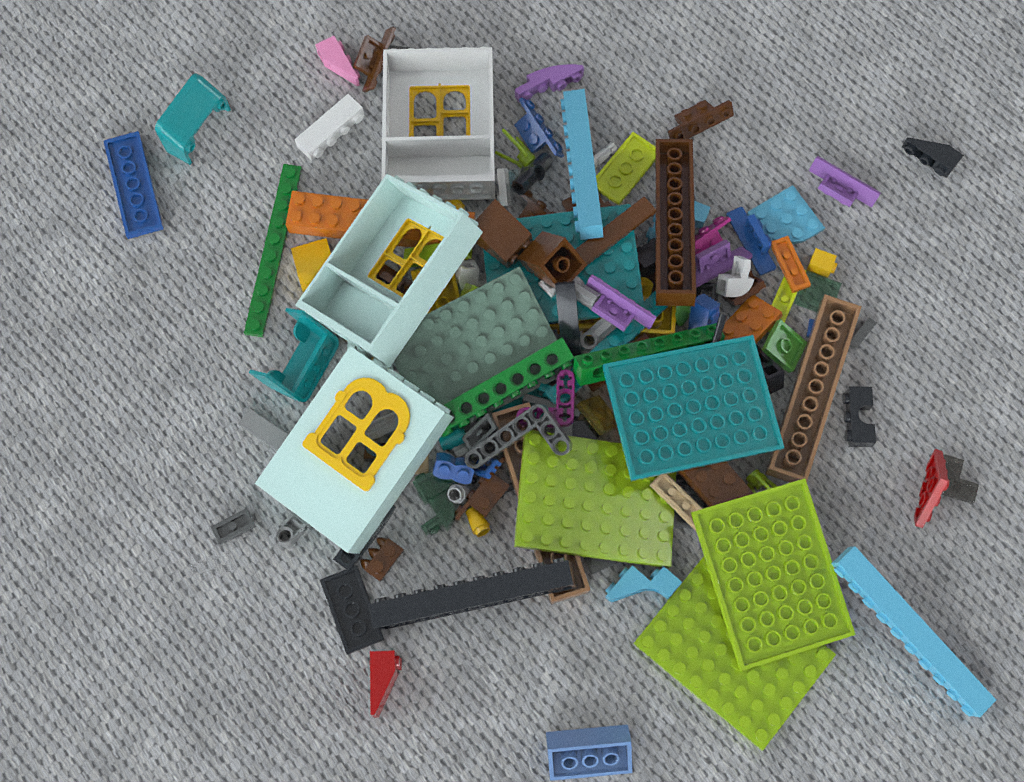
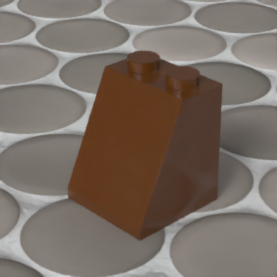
[475,199,533,268]
[517,231,587,288]

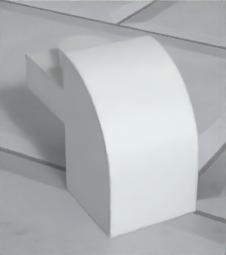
[716,256,754,297]
[455,260,487,290]

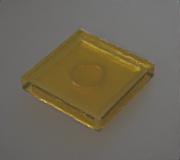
[576,395,618,436]

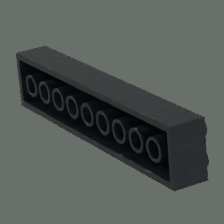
[369,558,578,630]

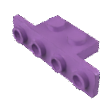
[809,156,881,207]
[695,239,752,288]
[586,275,656,332]

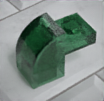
[421,491,455,536]

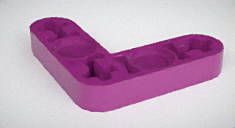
[516,370,575,427]

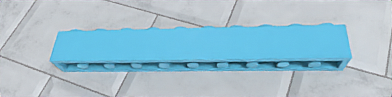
[560,89,603,240]
[831,546,996,717]

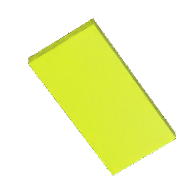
[596,132,655,205]

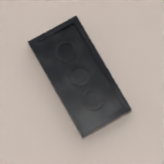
[320,565,385,655]

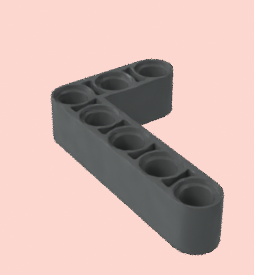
[465,404,572,468]

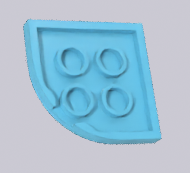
[747,185,825,244]

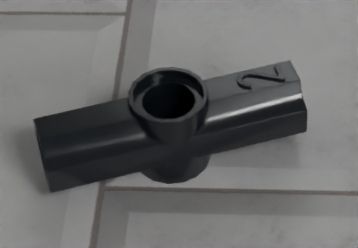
[511,152,554,195]

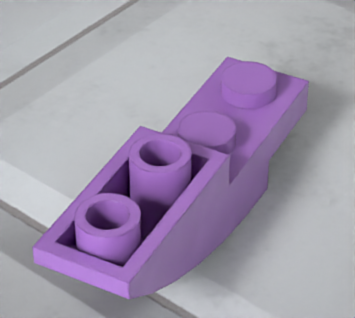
[515,64,584,103]

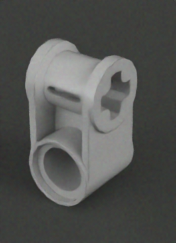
[276,512,311,548]

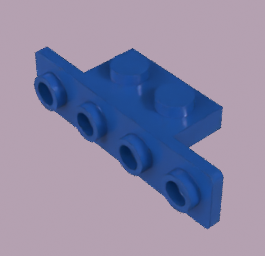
[514,97,565,158]
[726,206,776,276]

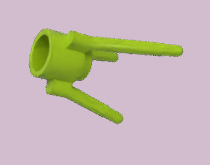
[495,128,536,169]
[746,469,778,493]

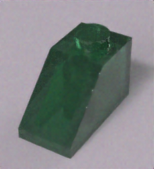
[412,472,458,505]

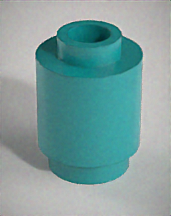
[438,426,466,451]

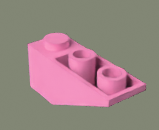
[315,36,361,87]

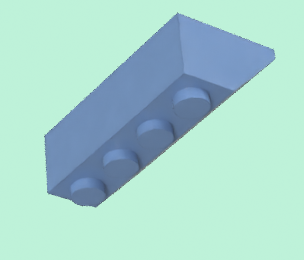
[546,725,632,781]

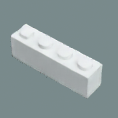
[294,94,364,161]

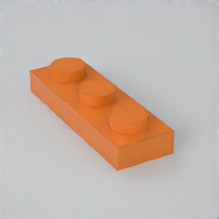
[771,236,811,293]

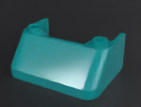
[155,73,231,165]
[249,308,339,402]

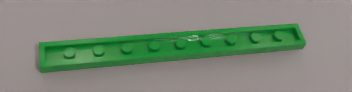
[244,164,302,338]

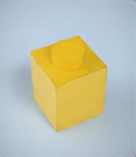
[807,248,838,278]

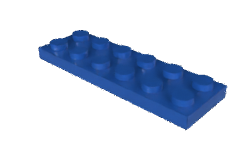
[103,131,164,239]

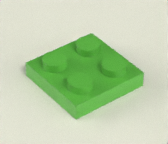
[762,319,807,373]

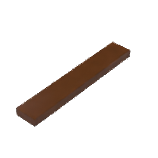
[575,196,656,268]

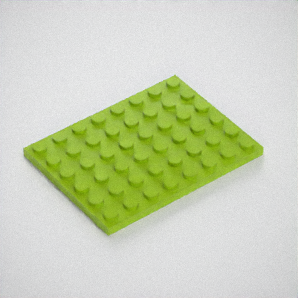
[514,430,676,568]
[691,479,856,671]
[633,556,836,751]

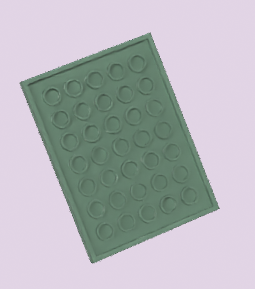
[394,267,571,428]

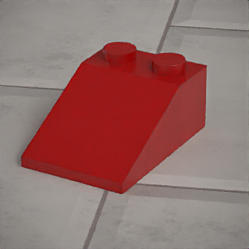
[370,650,402,718]

